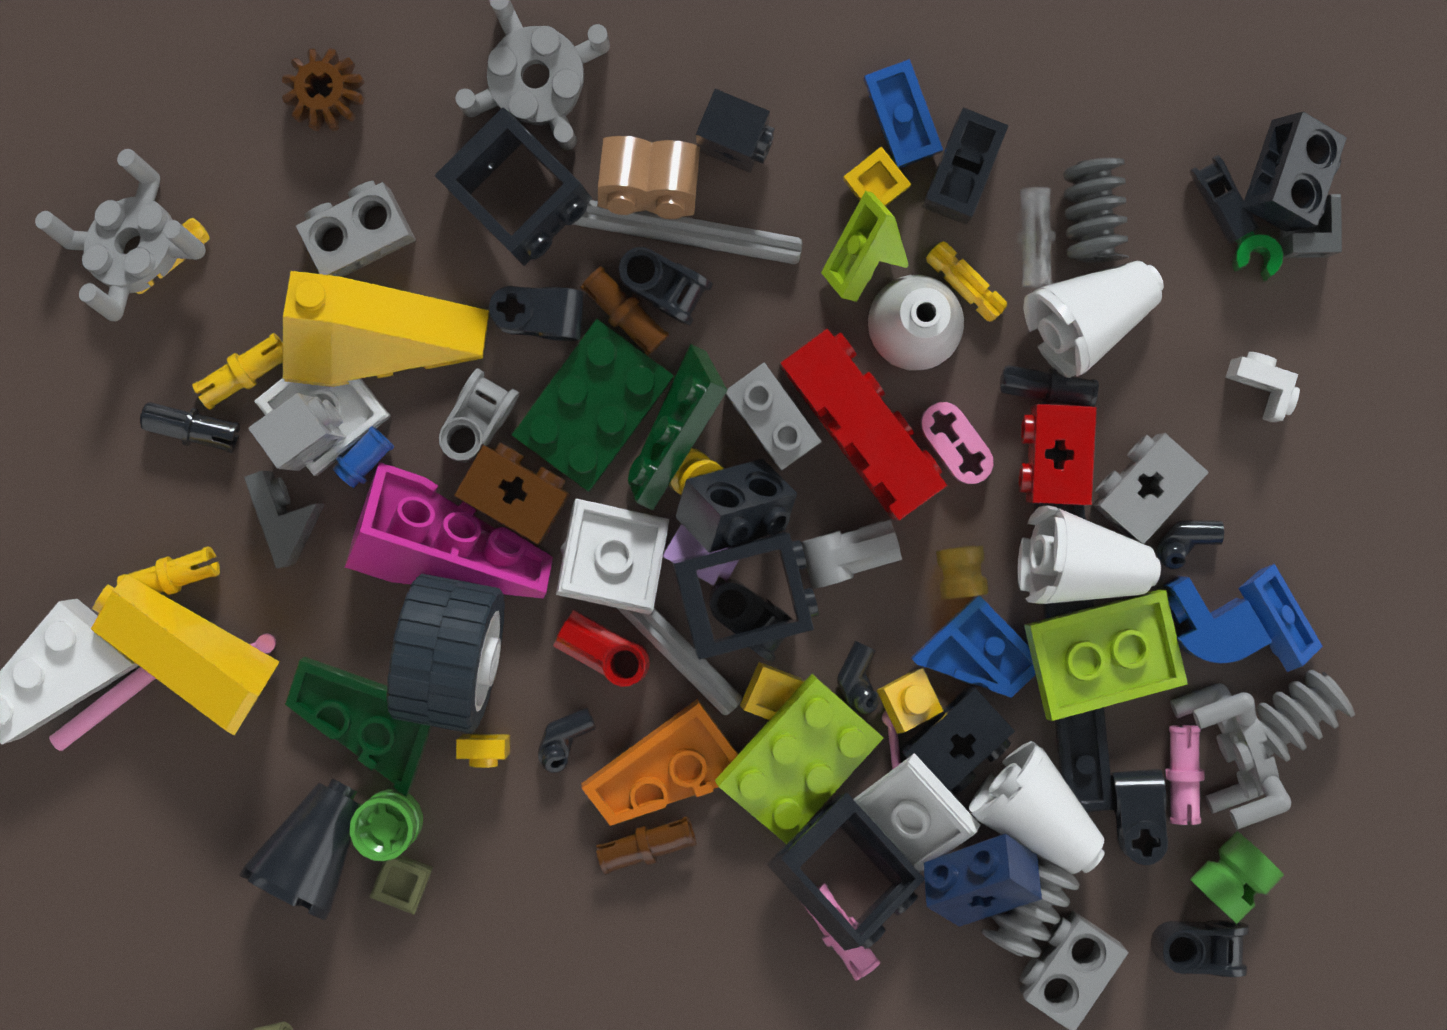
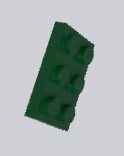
[512,319,674,492]

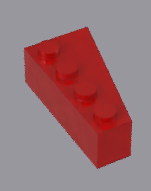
[779,328,947,521]

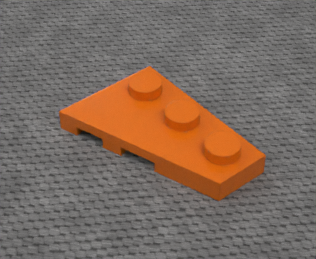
[581,699,738,826]

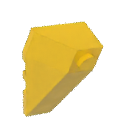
[283,271,490,387]

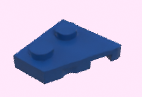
[911,594,1036,698]

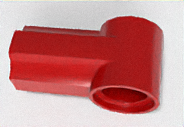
[553,610,650,687]

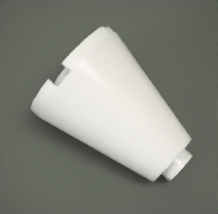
[1023,261,1164,378]
[868,275,964,371]
[1017,506,1161,604]
[969,741,1105,874]

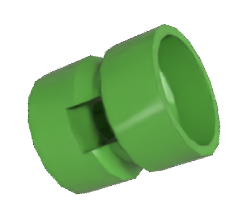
[350,789,423,861]
[1190,831,1284,924]

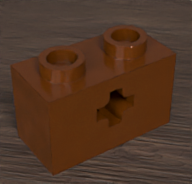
[454,442,571,544]

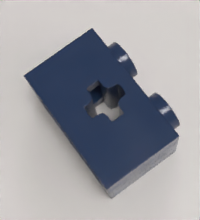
[923,834,1042,927]

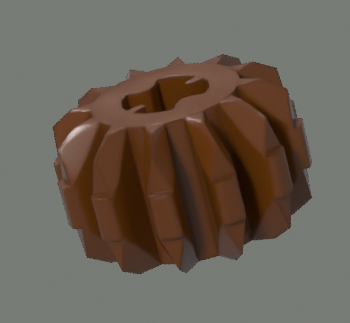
[282,48,365,131]

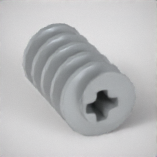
[1257,670,1355,762]
[981,853,1080,957]

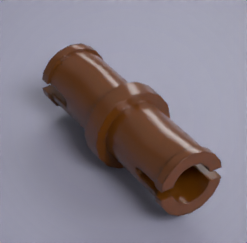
[580,266,670,356]
[596,816,697,875]

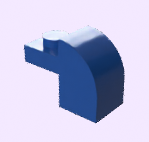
[1163,576,1272,663]

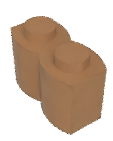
[598,136,700,219]

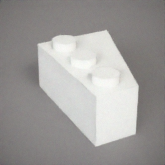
[0,599,139,744]

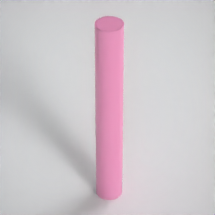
[49,667,156,751]

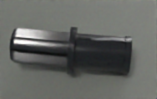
[1000,365,1099,407]
[140,402,240,453]

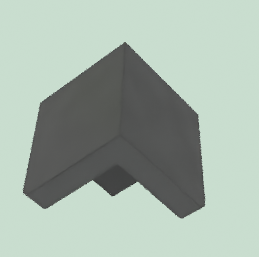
[1280,194,1342,258]

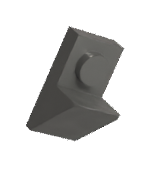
[244,471,324,569]

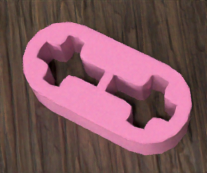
[920,402,993,484]

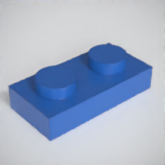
[863,59,943,169]
[1238,563,1323,672]

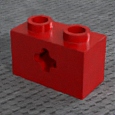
[1019,404,1097,505]

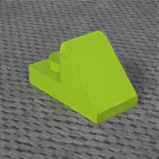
[821,191,909,302]

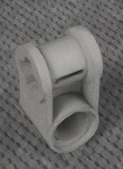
[439,368,519,463]

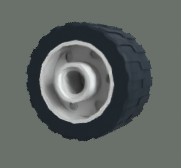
[386,574,505,733]

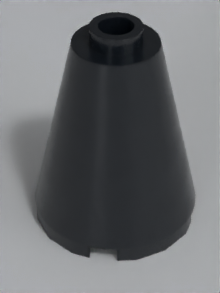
[239,778,361,920]

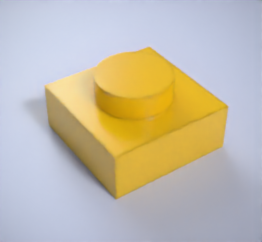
[843,146,911,207]
[740,662,804,720]
[876,668,943,733]
[456,734,510,768]

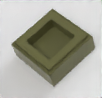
[370,855,434,915]

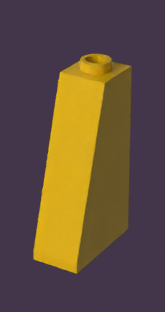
[91,575,279,736]

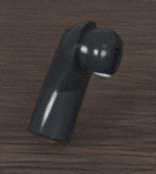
[1157,520,1224,569]
[837,640,879,714]
[538,708,596,773]

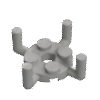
[455,0,610,151]
[35,149,206,321]
[1170,683,1291,830]

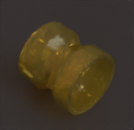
[935,545,989,599]

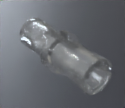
[1017,187,1056,288]

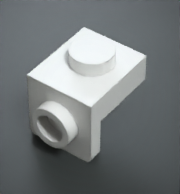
[1225,352,1300,422]

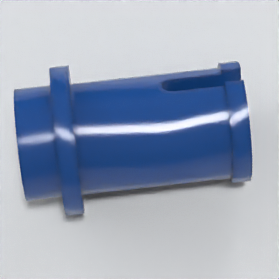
[333,426,394,488]

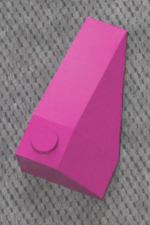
[345,462,553,599]

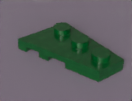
[628,344,727,510]
[285,656,432,797]

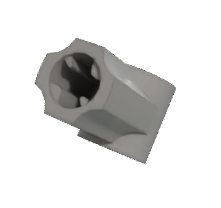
[801,520,902,589]

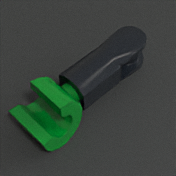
[1190,155,1284,281]

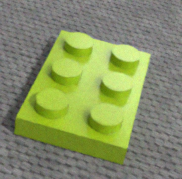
[1024,590,1188,721]
[715,674,883,844]

